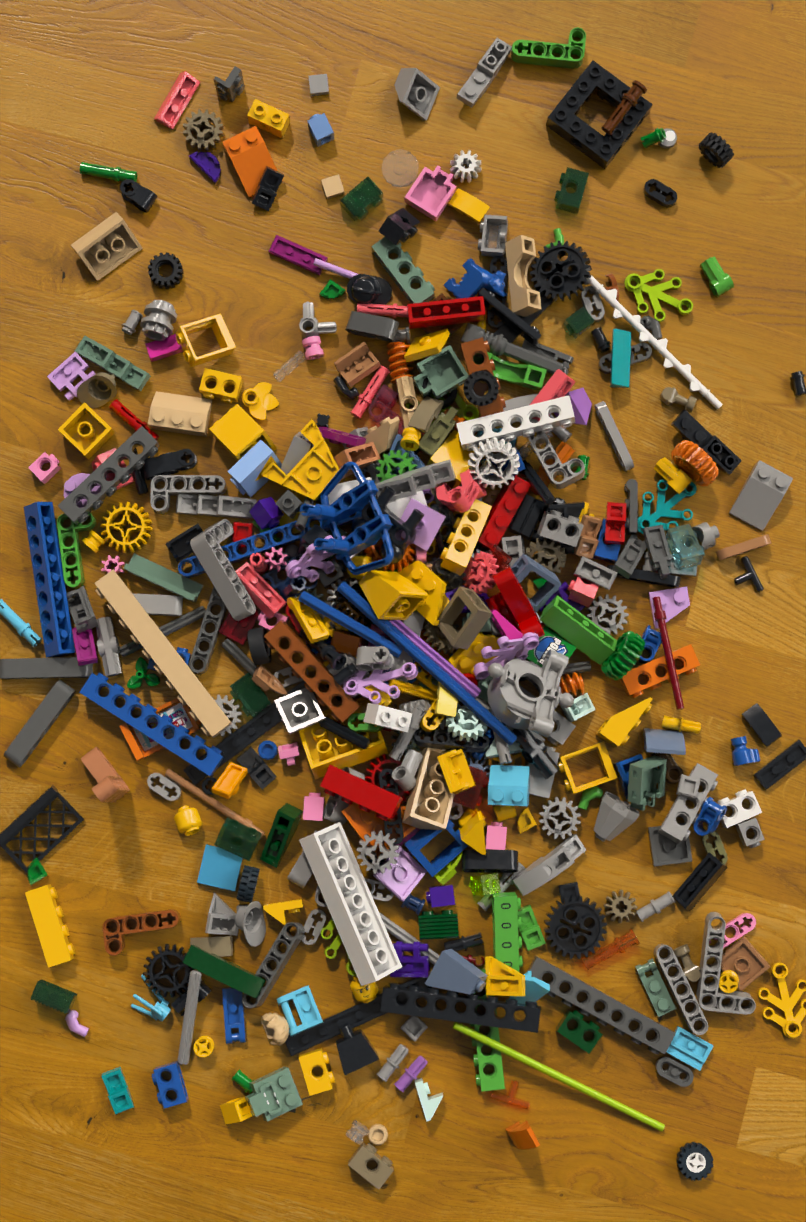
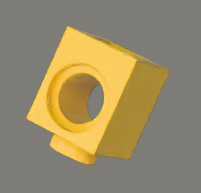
[220,1097,252,1124]

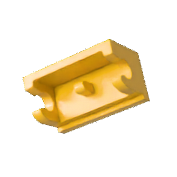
[437,749,476,794]

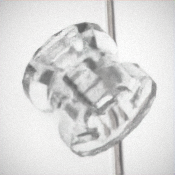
[345,1120,370,1145]

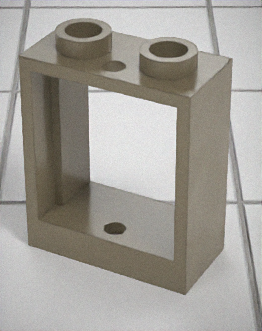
[437,586,492,650]

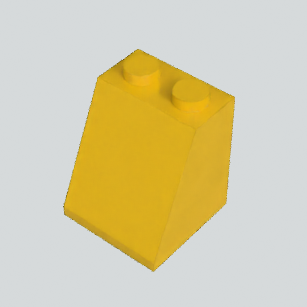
[209,404,277,461]
[426,430,480,489]
[358,570,428,620]

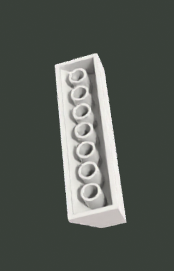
[299,822,402,986]

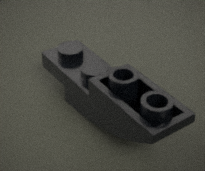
[671,410,742,475]

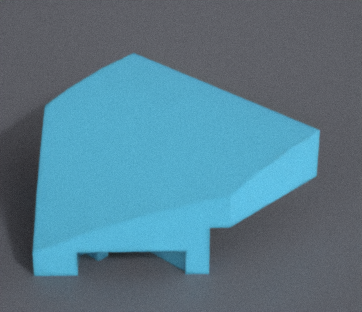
[510,971,550,1004]

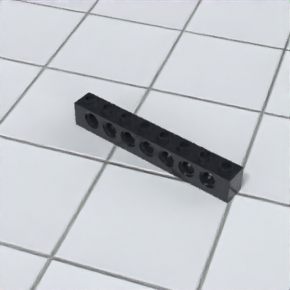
[380,983,541,1033]

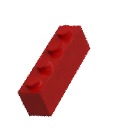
[407,296,486,329]
[477,475,531,551]
[320,765,403,821]

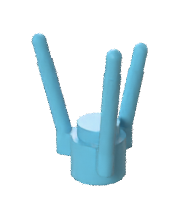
[131,974,171,1022]

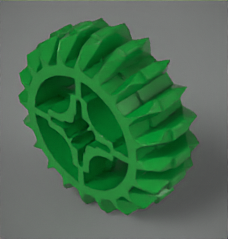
[601,631,645,680]

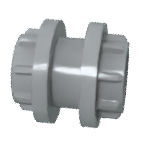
[140,300,177,341]

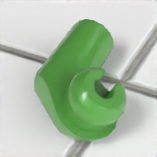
[578,786,603,810]

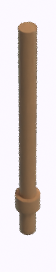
[165,769,265,839]

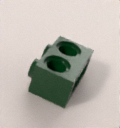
[555,1009,603,1054]

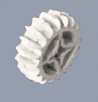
[468,437,520,489]

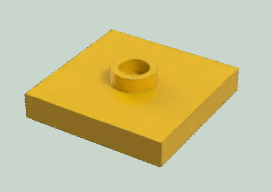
[404,329,450,362]

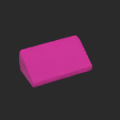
[146,334,184,362]

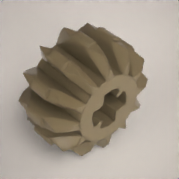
[604,890,637,923]

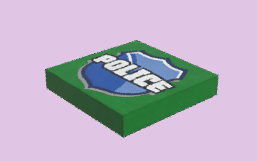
[525,626,577,668]

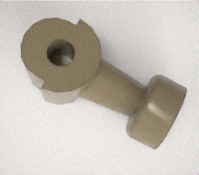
[660,387,697,412]
[673,944,701,982]

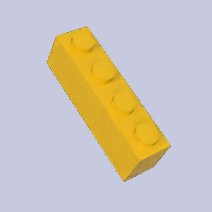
[25,884,75,968]

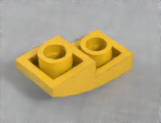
[447,189,490,224]

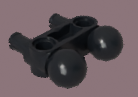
[351,486,424,564]

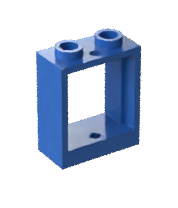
[404,819,468,877]

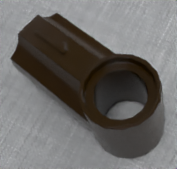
[650,753,684,784]

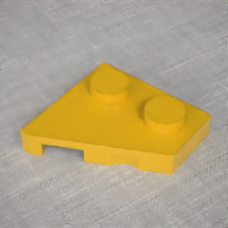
[485,956,525,996]

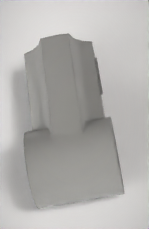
[392,749,423,791]

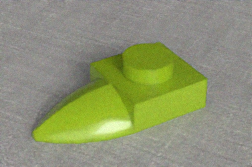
[434,851,463,886]

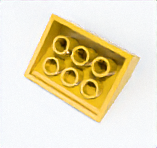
[298,697,388,780]

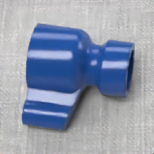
[731,736,760,766]

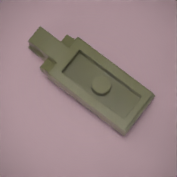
[419,407,458,457]

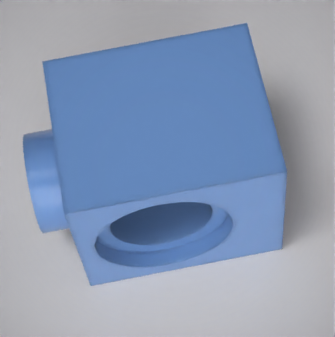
[307,113,334,147]

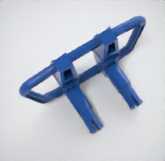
[300,461,394,575]

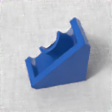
[613,754,643,800]

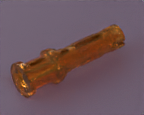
[582,928,640,970]

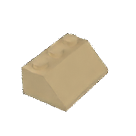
[71,212,142,281]
[148,391,212,437]

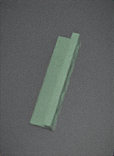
[123,553,204,603]

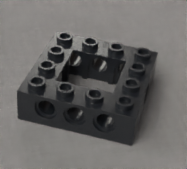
[546,60,653,169]

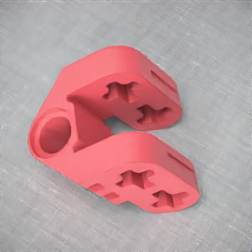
[435,469,487,513]

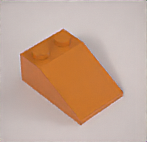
[222,126,282,198]

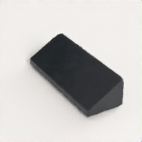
[672,852,727,911]

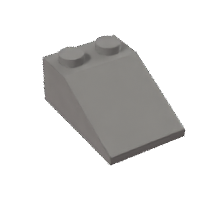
[729,460,793,531]

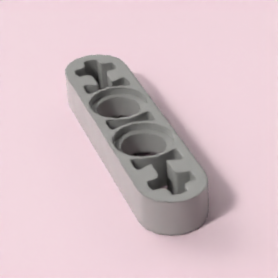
[594,401,634,471]

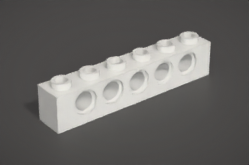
[456,395,576,451]

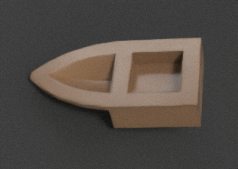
[252,665,287,695]

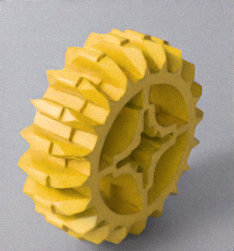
[100,501,153,553]

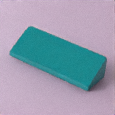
[610,329,631,388]

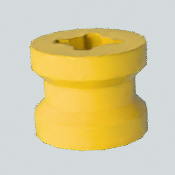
[400,427,421,451]
[82,529,106,553]
[719,970,739,993]
[194,1036,214,1057]

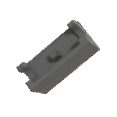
[66,586,98,633]

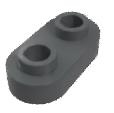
[655,1056,694,1087]

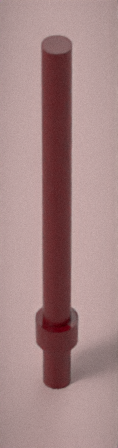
[652,596,684,710]

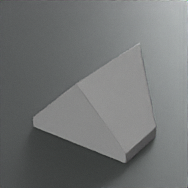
[205,892,239,936]

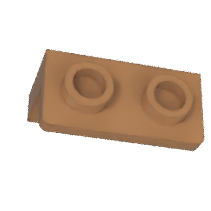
[334,342,381,387]

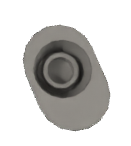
[235,901,266,947]

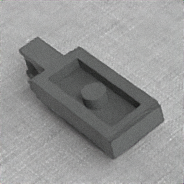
[642,525,672,579]

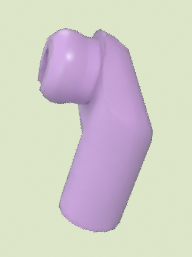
[65,1010,89,1037]

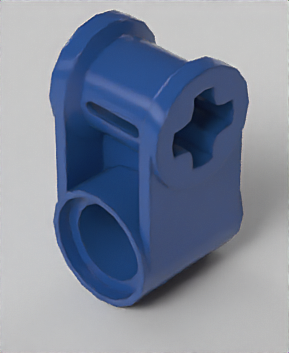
[638,625,662,663]
[694,797,727,836]

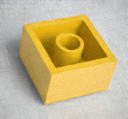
[58,402,115,460]

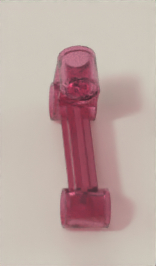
[369,384,425,453]

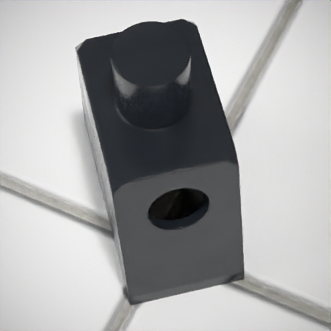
[336,1023,379,1075]

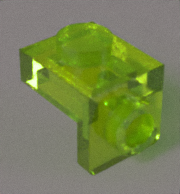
[470,873,501,896]

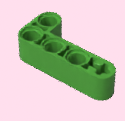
[511,27,586,69]
[57,513,96,589]

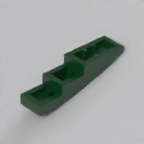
[183,945,265,998]

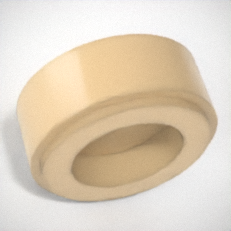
[368,1124,388,1145]

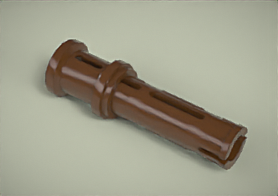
[601,80,647,135]

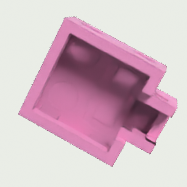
[404,165,457,222]

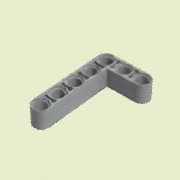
[190,519,256,621]
[696,912,756,1015]

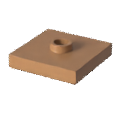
[714,936,770,992]

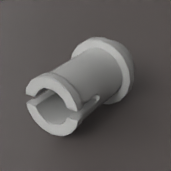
[122,310,143,335]

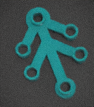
[637,480,697,534]

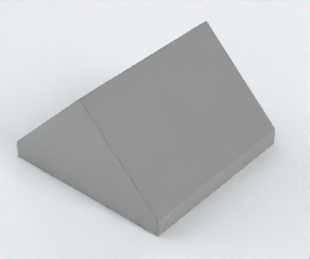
[274,688,325,734]

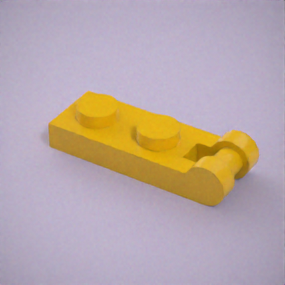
[287,594,330,643]

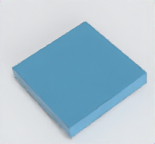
[197,844,244,891]

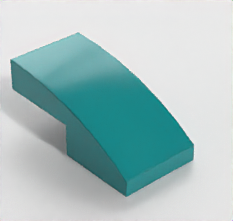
[101,1067,134,1114]

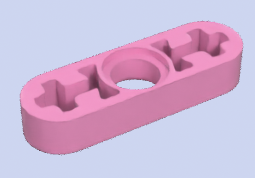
[709,913,756,948]

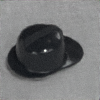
[347,274,392,305]

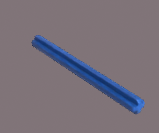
[299,591,403,658]

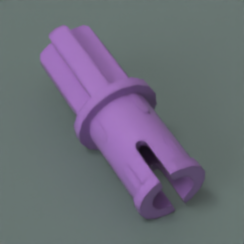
[394,1056,428,1092]

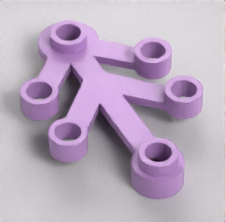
[285,535,346,582]
[473,632,539,680]
[343,662,418,704]

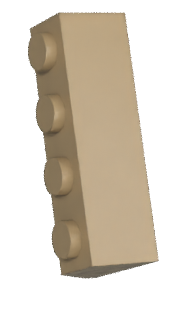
[402,747,455,830]

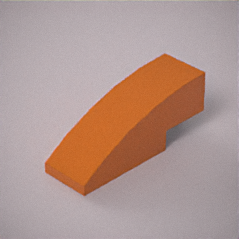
[505,1121,540,1150]

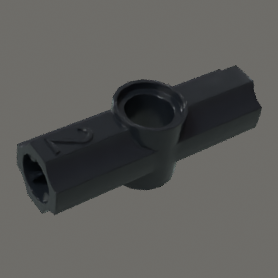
[511,728,559,780]

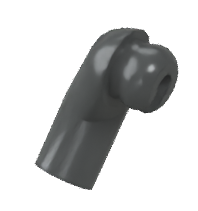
[640,316,663,340]

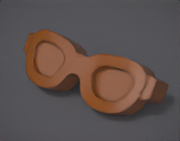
[605,273,619,301]

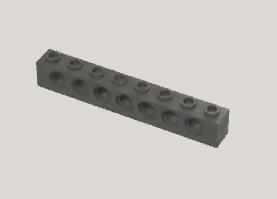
[527,956,676,1055]

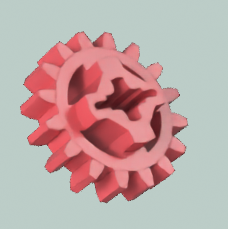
[462,551,499,594]

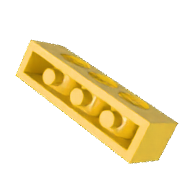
[440,499,492,576]

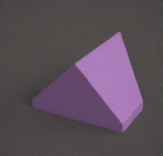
[553,388,592,425]

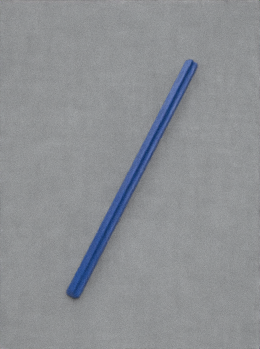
[337,582,517,745]

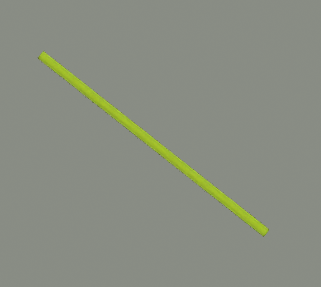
[452,1022,665,1132]

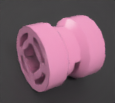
[302,336,324,360]

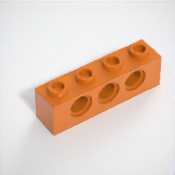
[620,644,700,698]

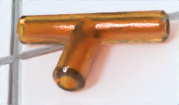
[490,1080,530,1110]

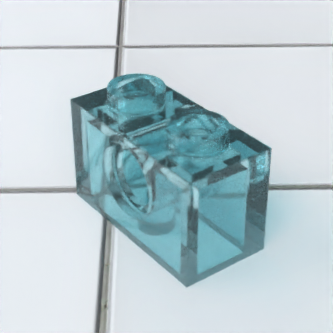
[666,524,705,570]

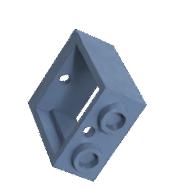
[511,553,562,612]

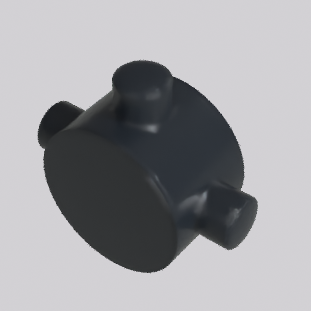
[316,413,330,427]

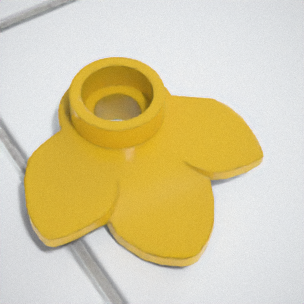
[242,382,279,420]

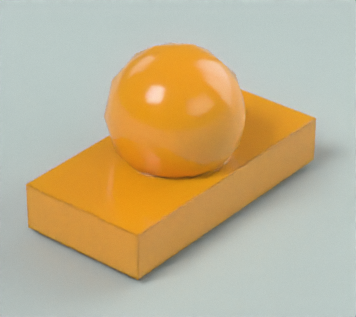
[212,762,248,799]

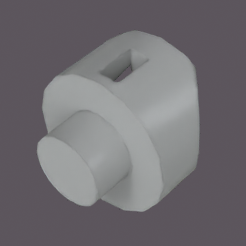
[691,522,720,551]

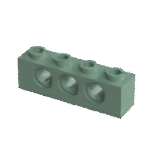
[371,237,435,304]

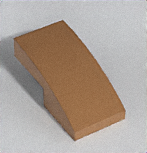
[574,514,603,559]

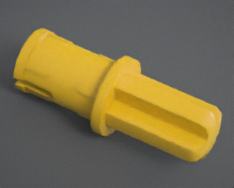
[662,715,701,734]

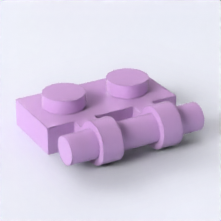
[47,352,96,401]

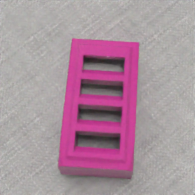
[490,610,523,647]

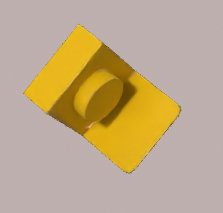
[263,899,304,925]

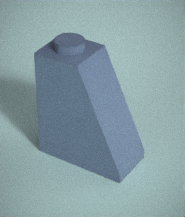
[425,949,488,995]

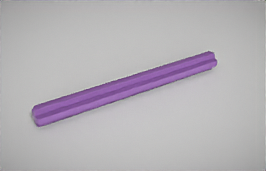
[389,620,481,698]

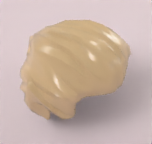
[261,1012,289,1046]

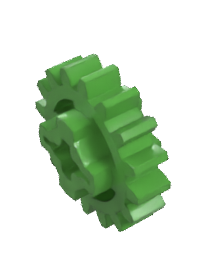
[376,450,418,482]

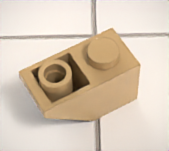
[364,416,400,455]

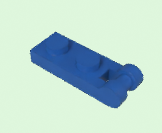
[222,988,246,1044]

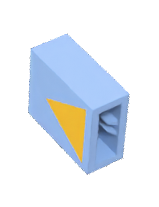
[228,440,282,497]

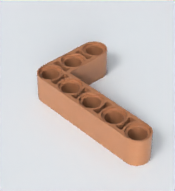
[81,746,130,803]

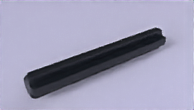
[522,460,555,506]

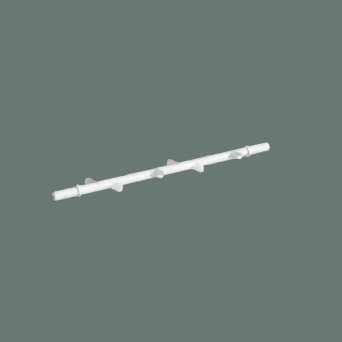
[586,275,723,410]

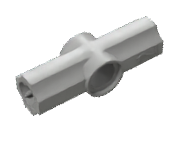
[96,617,123,677]

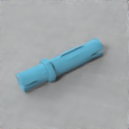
[0,599,42,647]

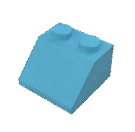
[488,765,530,806]

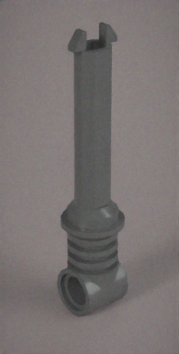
[461,323,570,374]

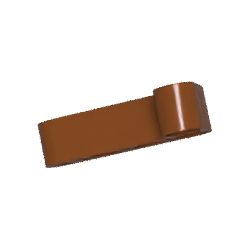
[103,909,181,956]

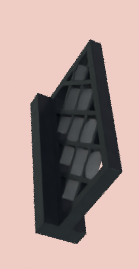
[0,785,84,873]

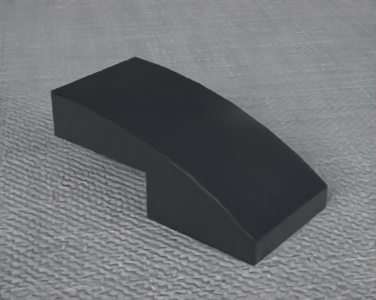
[252,166,284,211]
[742,703,782,748]
[236,746,277,790]

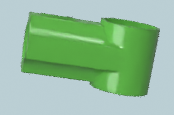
[700,256,734,297]

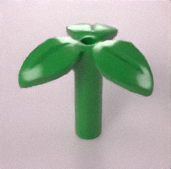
[127,657,160,689]

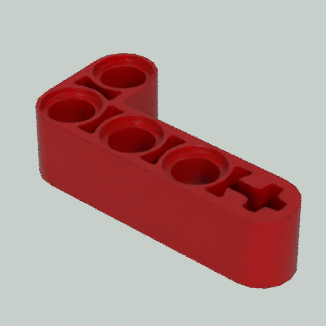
[492,567,545,638]

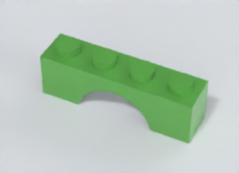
[473,352,547,391]

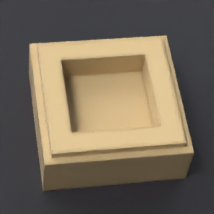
[321,174,345,199]

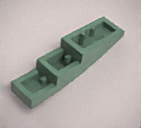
[75,336,151,391]

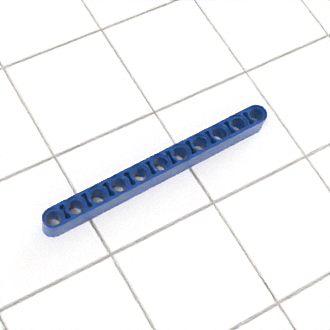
[178,510,374,578]

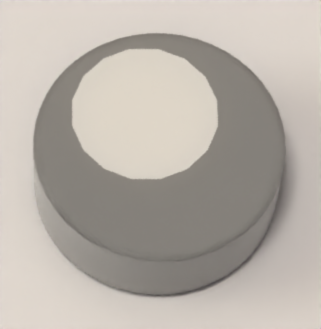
[658,128,677,149]

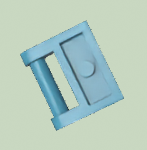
[276,985,323,1036]

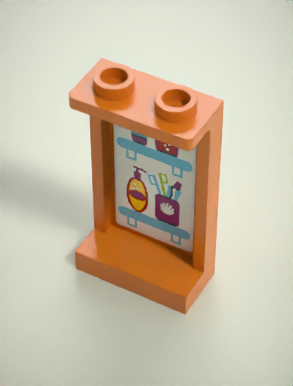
[119,698,202,761]

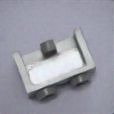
[478,215,508,258]

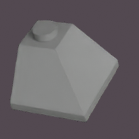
[394,68,440,121]

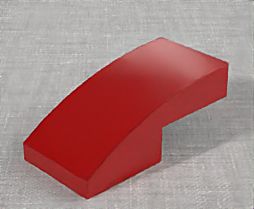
[604,502,626,545]

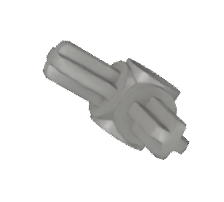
[299,302,337,339]

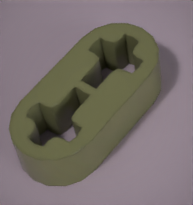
[701,832,728,864]

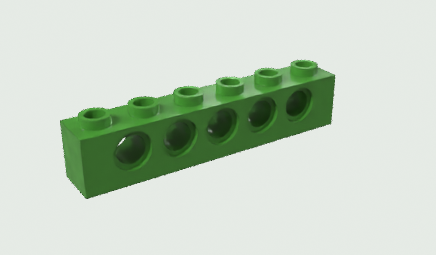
[470,968,505,1092]

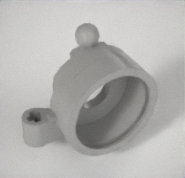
[487,649,574,738]

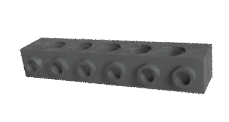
[58,426,160,525]

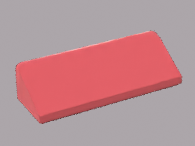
[154,71,200,130]
[530,369,576,422]
[235,562,287,619]

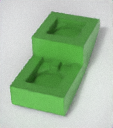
[518,904,546,951]

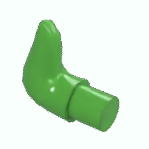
[546,228,564,249]

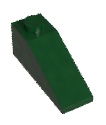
[260,803,303,868]

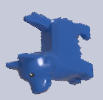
[443,258,507,299]

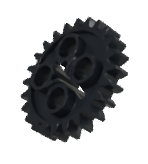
[530,241,592,302]
[544,895,607,959]

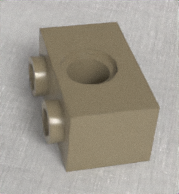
[348,1142,394,1190]

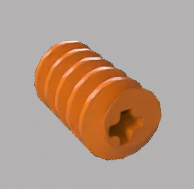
[386,342,414,384]
[559,672,585,697]

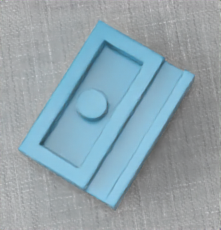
[666,1026,713,1071]

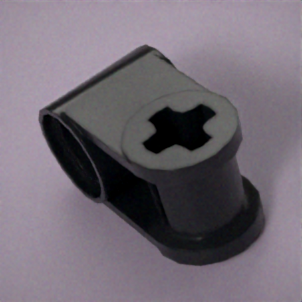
[120,179,157,213]

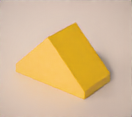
[459,811,486,855]

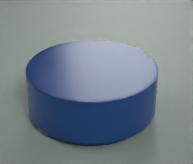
[258,740,278,760]

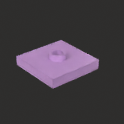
[401,498,446,551]
[373,846,427,901]

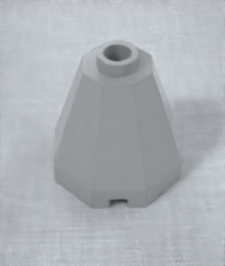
[594,791,639,842]

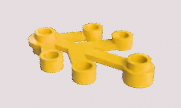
[757,962,806,1039]

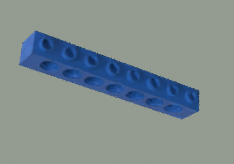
[24,502,75,658]
[79,673,224,777]

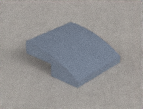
[643,728,686,755]

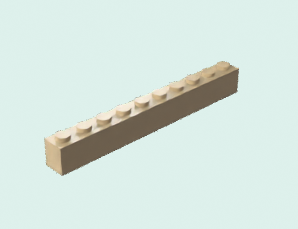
[95,570,232,738]

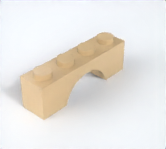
[505,235,542,317]

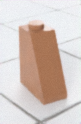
[334,442,381,480]

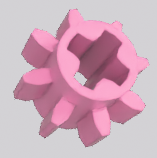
[264,547,288,571]
[101,555,125,574]

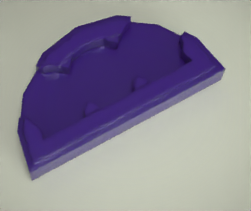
[189,152,221,184]

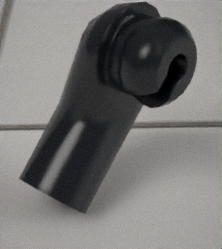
[333,376,359,400]

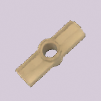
[396,376,422,433]

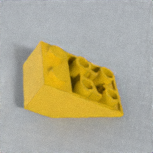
[596,697,652,748]

